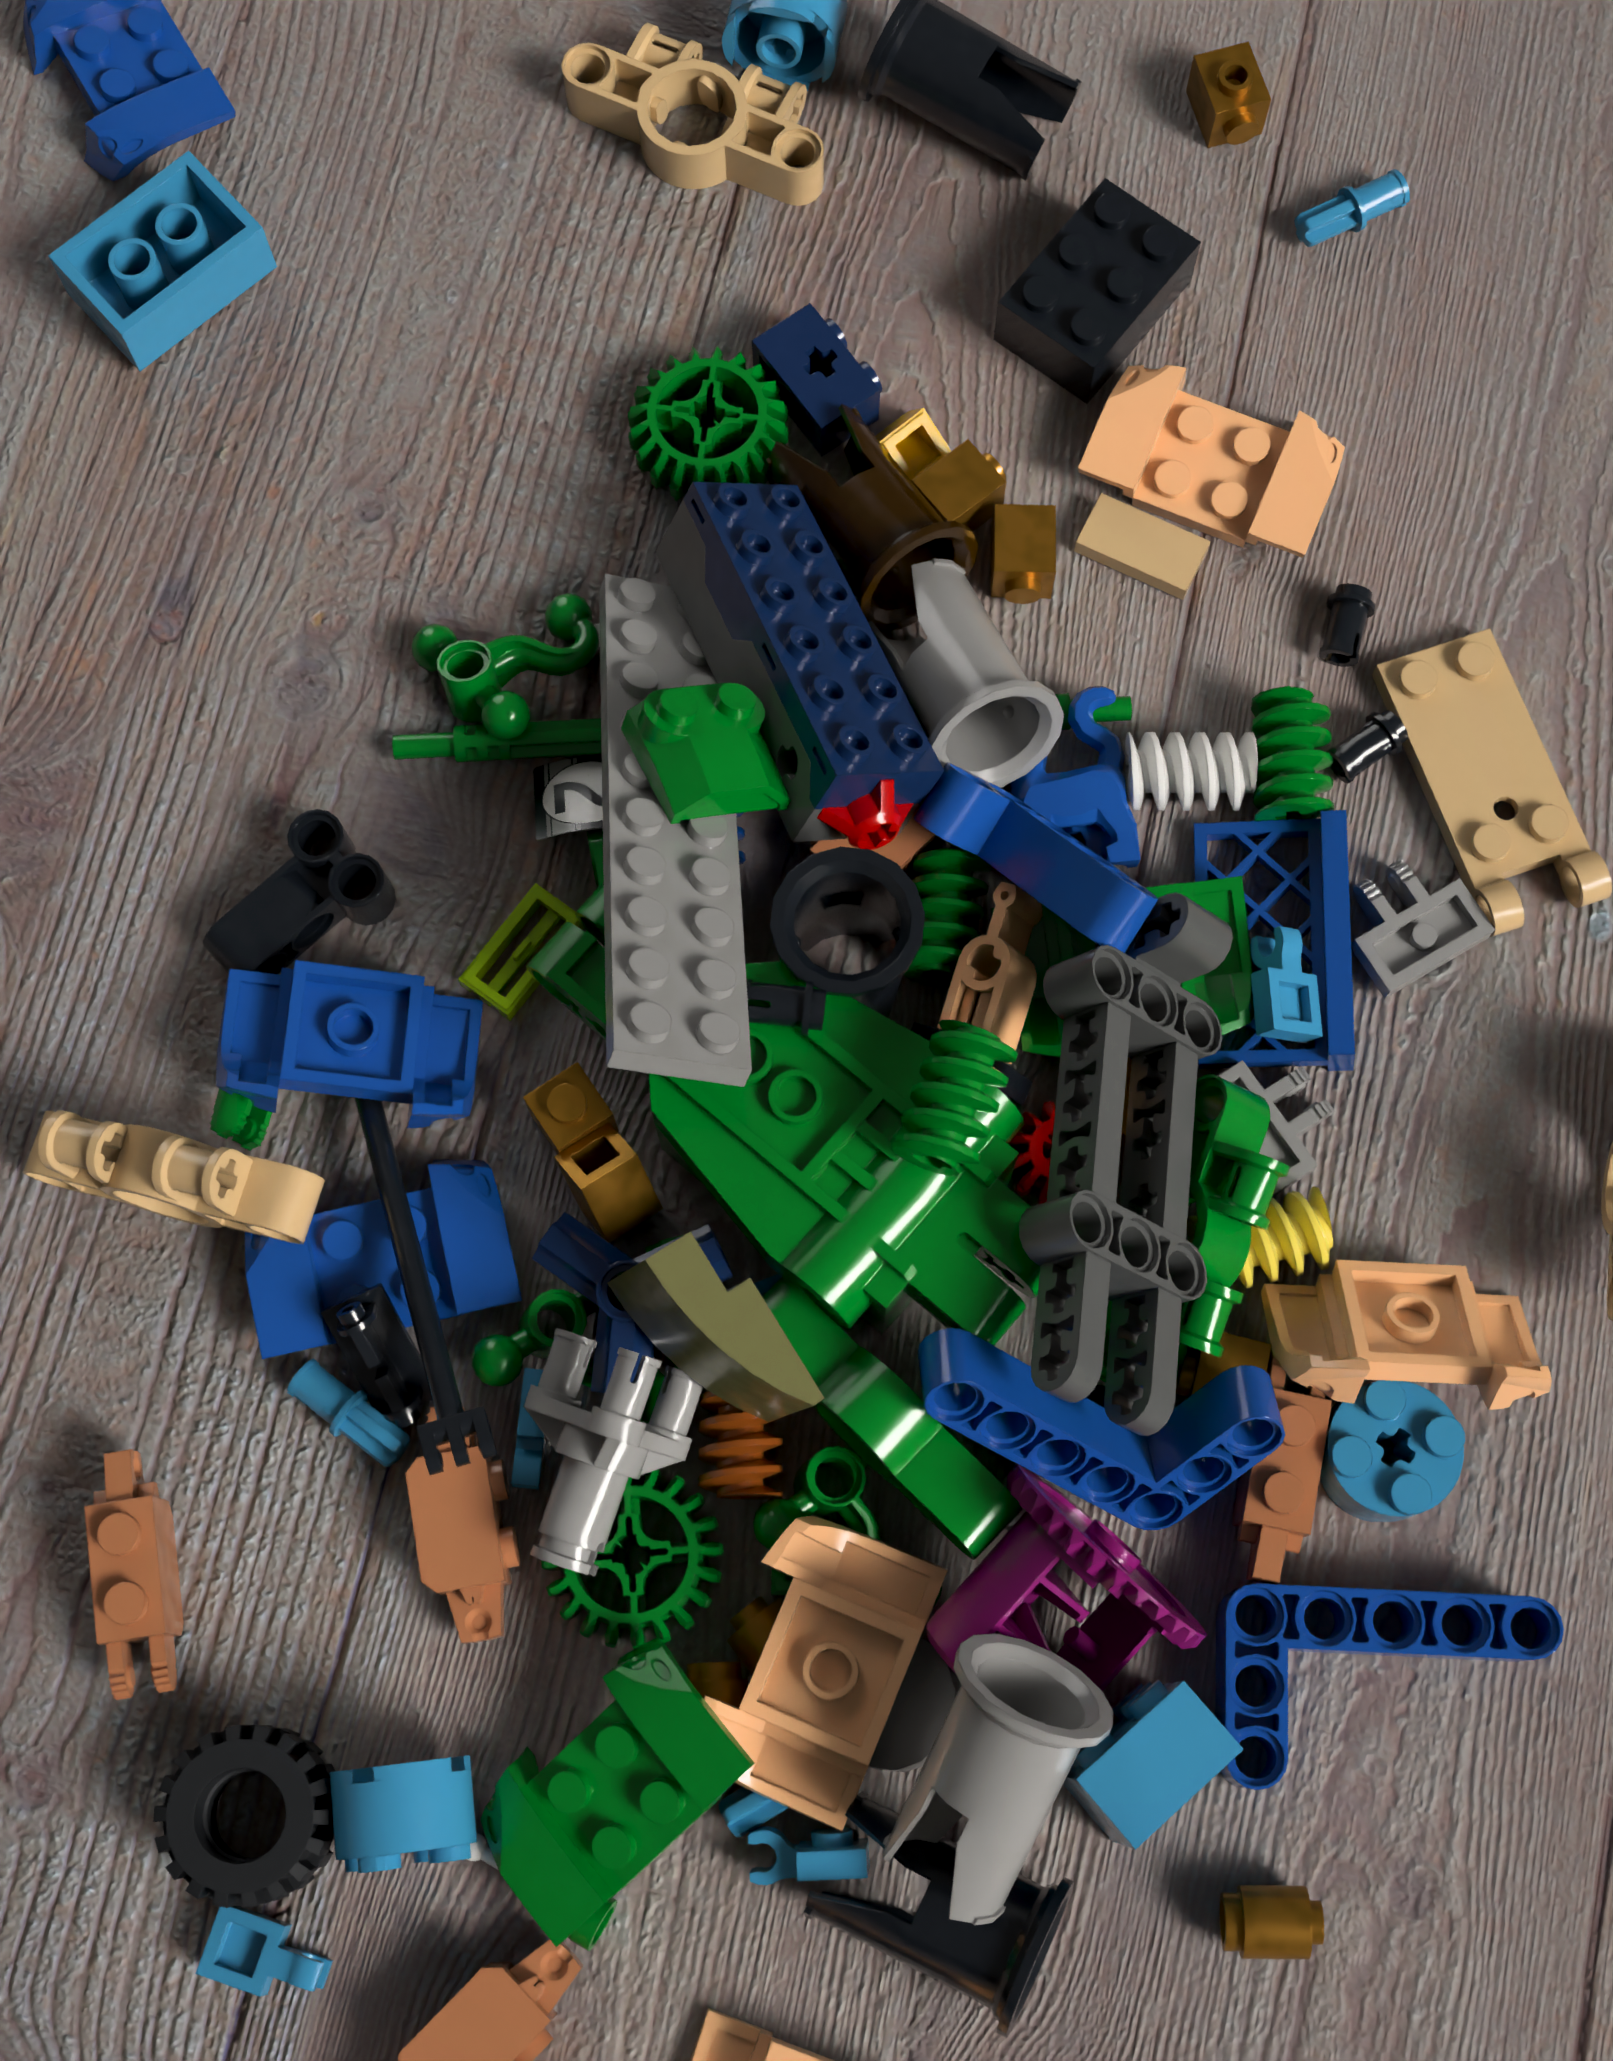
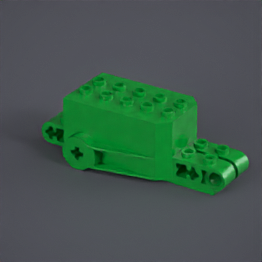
[526,882,1040,1346]

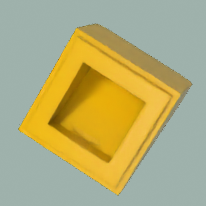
[875,408,951,480]

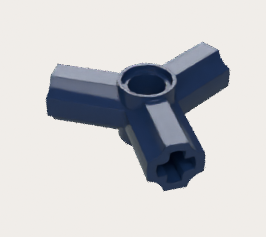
[532,1212,734,1397]

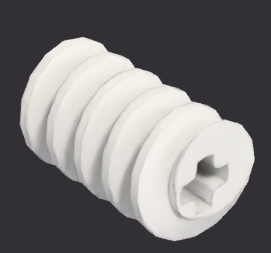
[1124,732,1258,811]

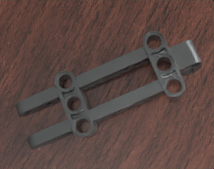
[1019,892,1233,1436]

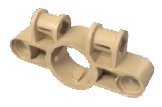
[561,22,824,206]
[23,1110,325,1244]

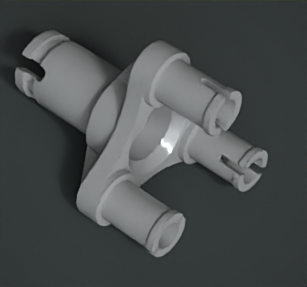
[523,1328,703,1576]

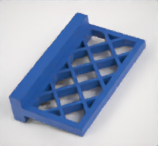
[1194,810,1355,1071]

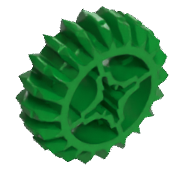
[628,346,789,502]
[541,1469,724,1649]

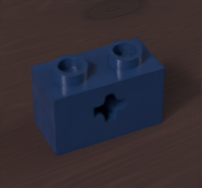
[752,303,882,457]

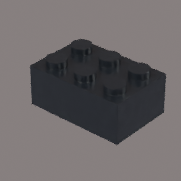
[993,178,1201,404]

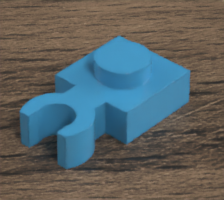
[511,1368,545,1490]

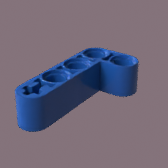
[913,762,1159,953]

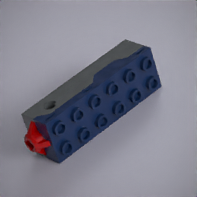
[655,482,944,850]

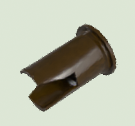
[764,404,978,632]

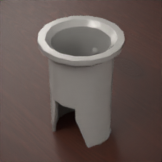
[868,558,1064,788]
[883,1634,1113,1926]

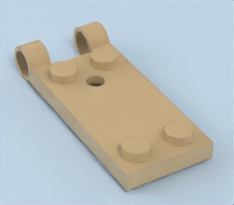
[1372,628,1612,937]

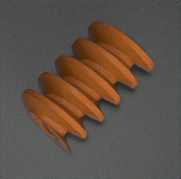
[698,1391,783,1500]

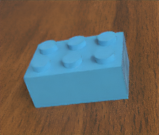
[48,150,277,371]
[1063,1680,1244,1850]

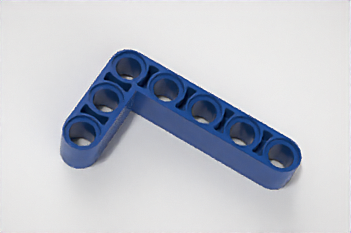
[918,1328,1285,1530]
[1215,1583,1564,1790]

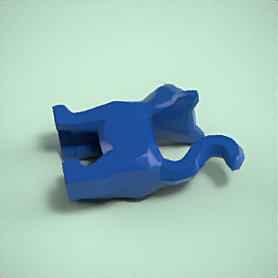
[1007,686,1141,868]

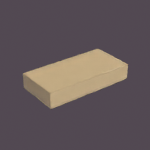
[1074,493,1211,600]

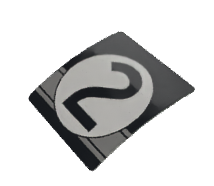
[533,755,603,841]

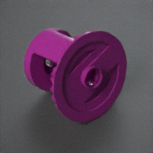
[926,1463,1207,1691]

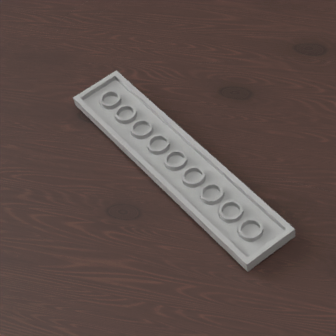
[599,574,752,1087]

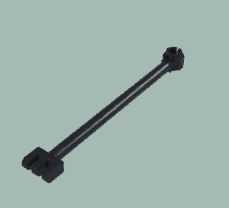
[354,1098,497,1476]

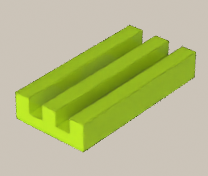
[458,883,584,1021]

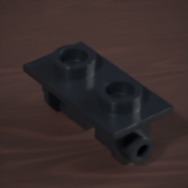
[321,1283,432,1428]

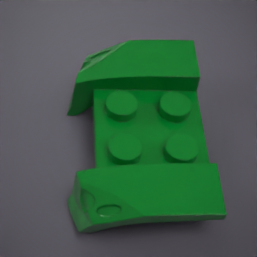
[990,876,1254,1057]
[480,1637,755,1947]

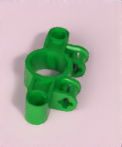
[1100,1074,1290,1382]
[762,1277,1023,1560]

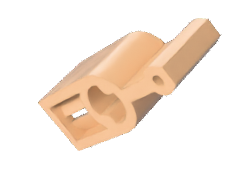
[937,882,1042,1065]

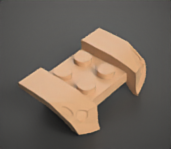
[1078,365,1345,558]
[1261,1259,1552,1410]
[704,1516,948,1832]

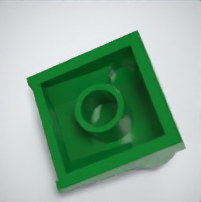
[621,683,791,824]

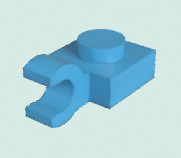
[1250,926,1323,1043]
[748,1826,870,1885]
[195,1906,333,1997]

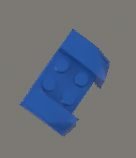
[23,0,235,181]
[216,960,483,1128]
[245,1159,522,1359]

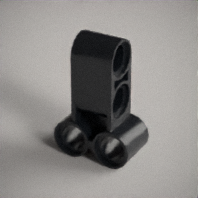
[203,809,396,974]

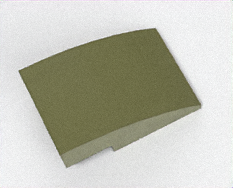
[607,1231,824,1422]

